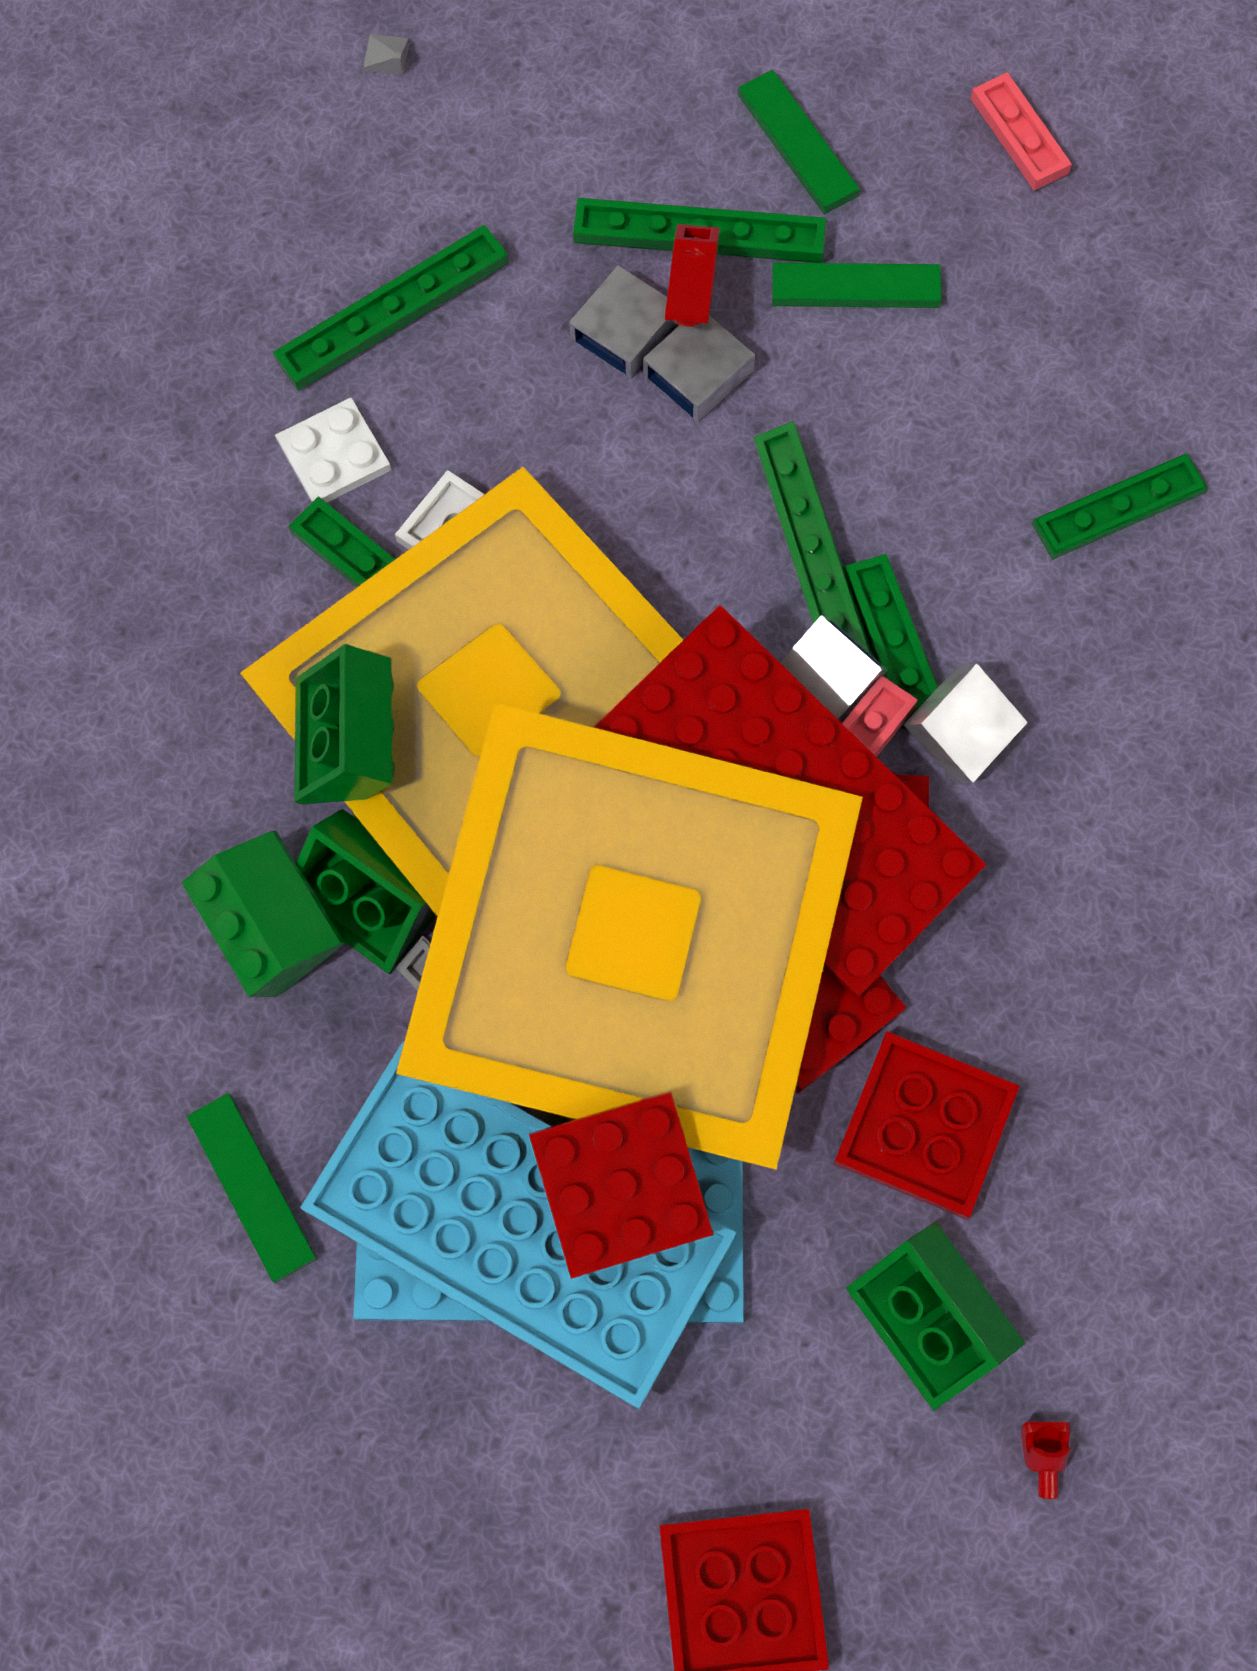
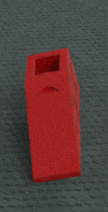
[665,224,720,327]

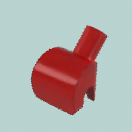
[1021,1422,1071,1499]

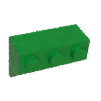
[294,644,395,805]
[296,809,436,974]
[181,831,345,997]
[845,1221,1026,1411]

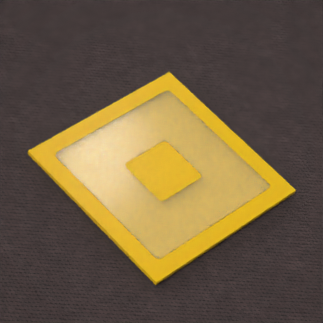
[240,467,683,917]
[396,702,863,1170]

